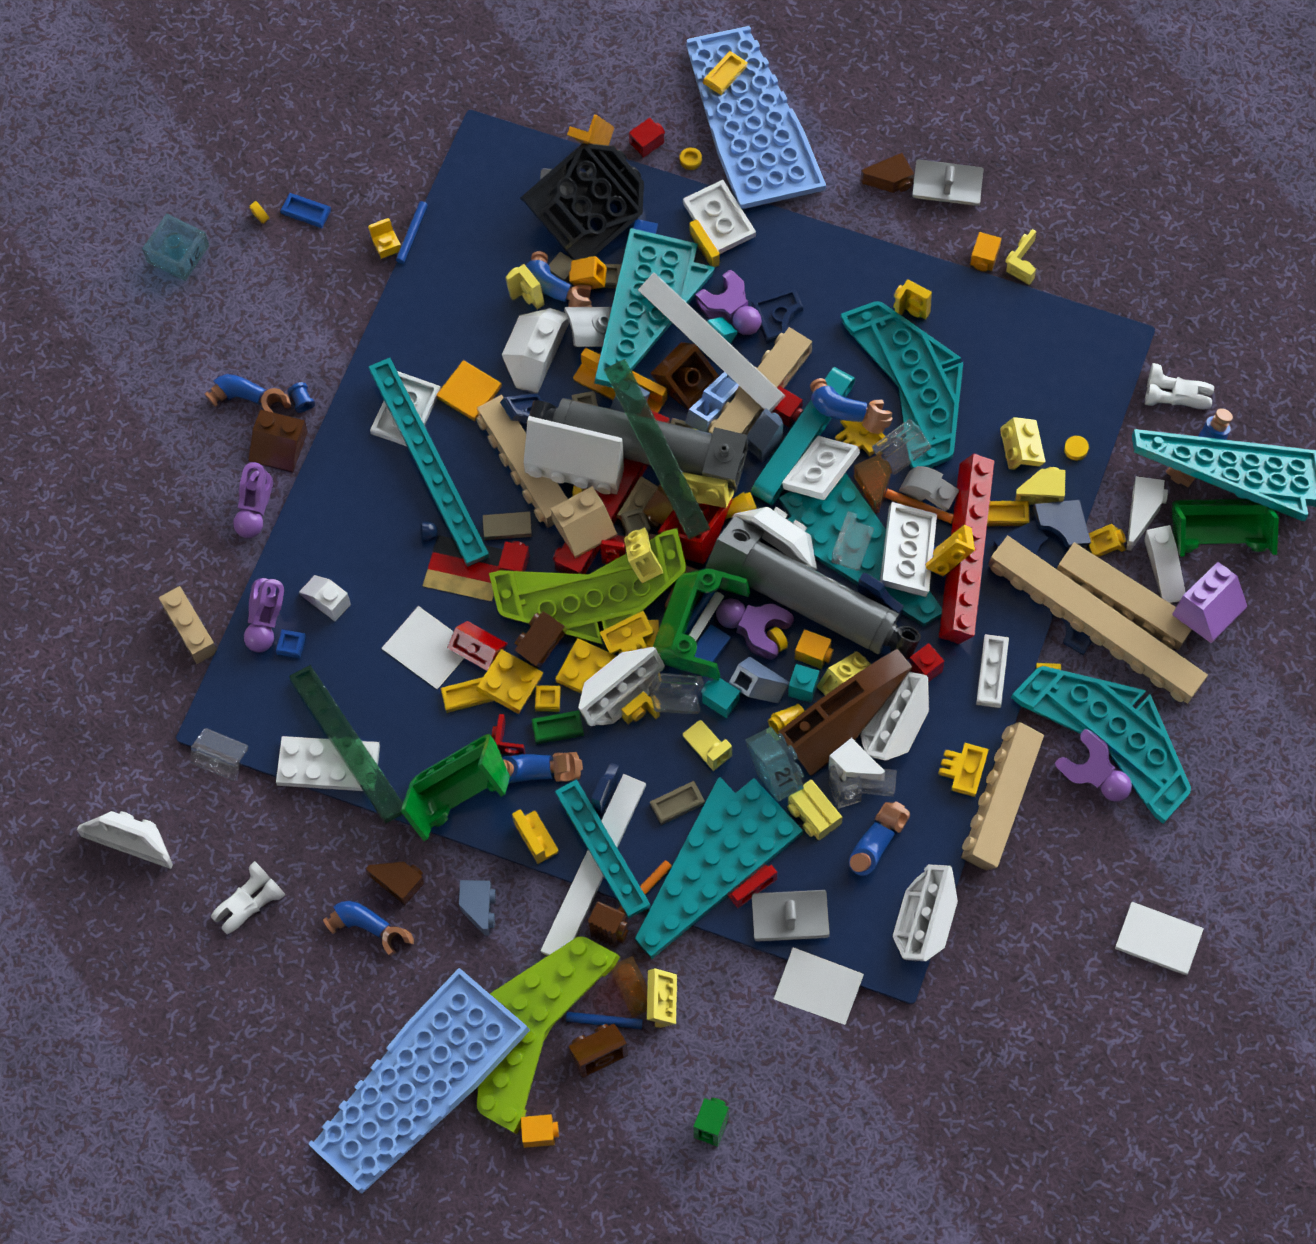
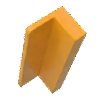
[567,115,614,146]
[573,347,667,413]

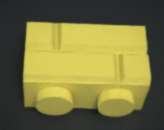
[787,780,843,840]

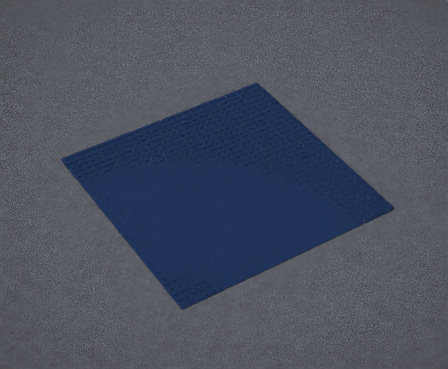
[176,110,1155,1004]

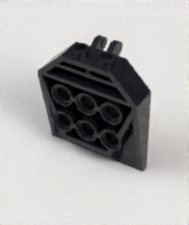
[520,143,644,260]

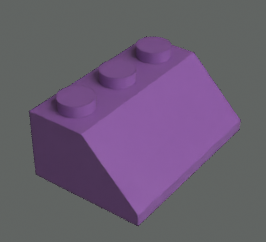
[1172,562,1247,643]

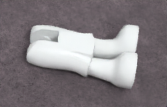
[1145,363,1214,409]
[211,861,286,934]

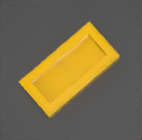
[703,51,748,95]
[689,219,720,268]
[987,501,1029,526]
[440,677,494,713]

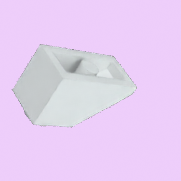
[299,575,351,621]
[829,738,885,785]

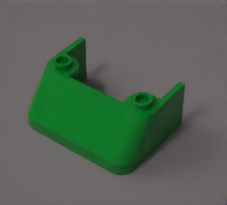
[1172,499,1279,556]
[653,569,750,681]
[401,734,510,841]

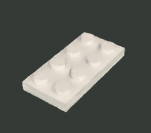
[880,502,937,597]
[276,736,380,792]

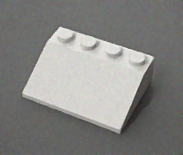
[524,416,624,494]

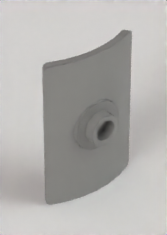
[912,159,984,206]
[564,307,612,347]
[752,890,830,941]

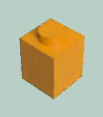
[970,232,1001,271]
[569,256,607,289]
[795,629,834,669]
[521,1114,559,1148]

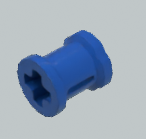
[287,382,315,413]

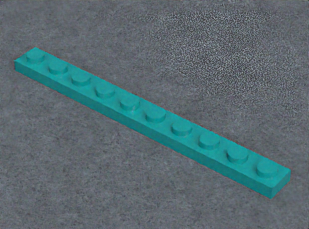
[369,358,489,567]

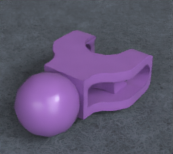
[695,270,762,335]
[233,462,273,538]
[244,578,284,653]
[716,598,794,660]
[1055,729,1132,802]

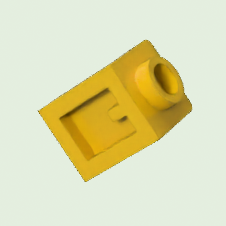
[368,218,401,259]
[1089,524,1127,557]
[621,691,660,724]

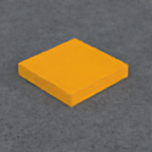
[436,360,502,421]

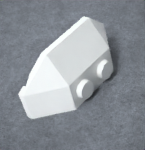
[502,308,569,394]
[732,507,817,570]
[578,647,665,726]
[860,672,929,760]
[77,811,173,869]
[893,864,958,961]

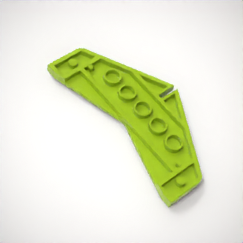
[489,528,686,644]
[477,936,620,1135]

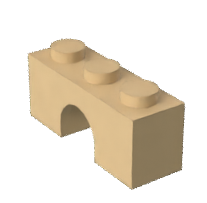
[159,586,217,664]

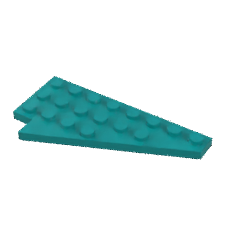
[594,228,714,389]
[1132,429,1316,521]
[779,472,942,627]
[635,777,803,959]

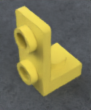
[1005,229,1036,285]
[624,528,663,583]
[817,652,871,695]
[683,720,732,771]

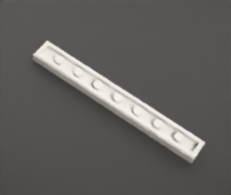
[638,272,785,412]
[541,774,646,956]

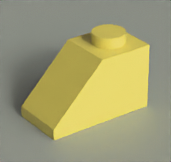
[1015,467,1065,505]

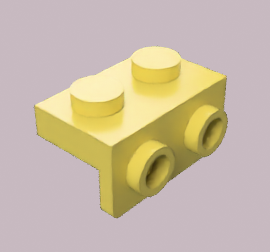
[1000,417,1045,470]
[679,472,734,508]

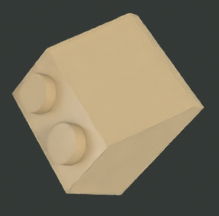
[550,486,617,558]

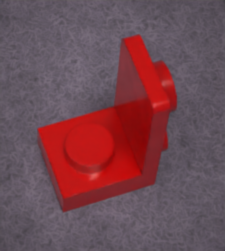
[601,535,627,565]

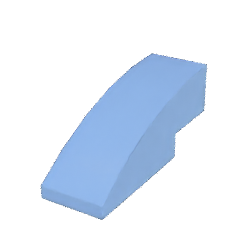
[685,372,739,432]

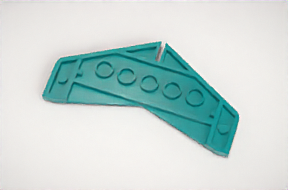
[840,301,963,469]
[1011,666,1191,824]

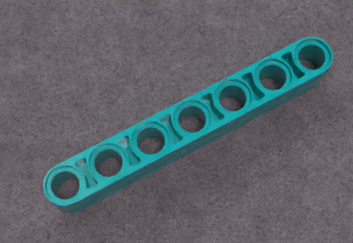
[751,367,855,505]

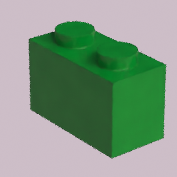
[693,1097,729,1147]

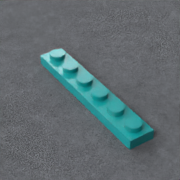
[555,779,651,919]

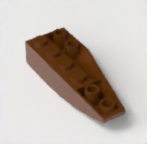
[778,649,913,776]

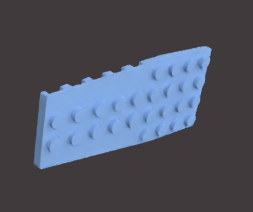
[686,26,826,209]
[309,968,530,1194]

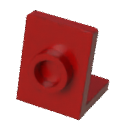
[491,714,525,755]

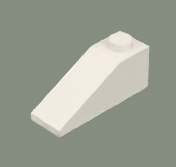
[1126,476,1168,550]
[1144,525,1186,604]

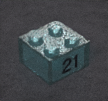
[142,213,209,281]
[745,727,804,801]

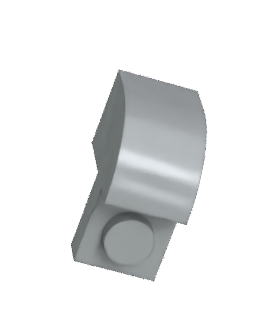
[899,466,959,511]

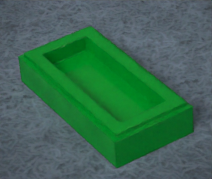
[531,710,584,744]

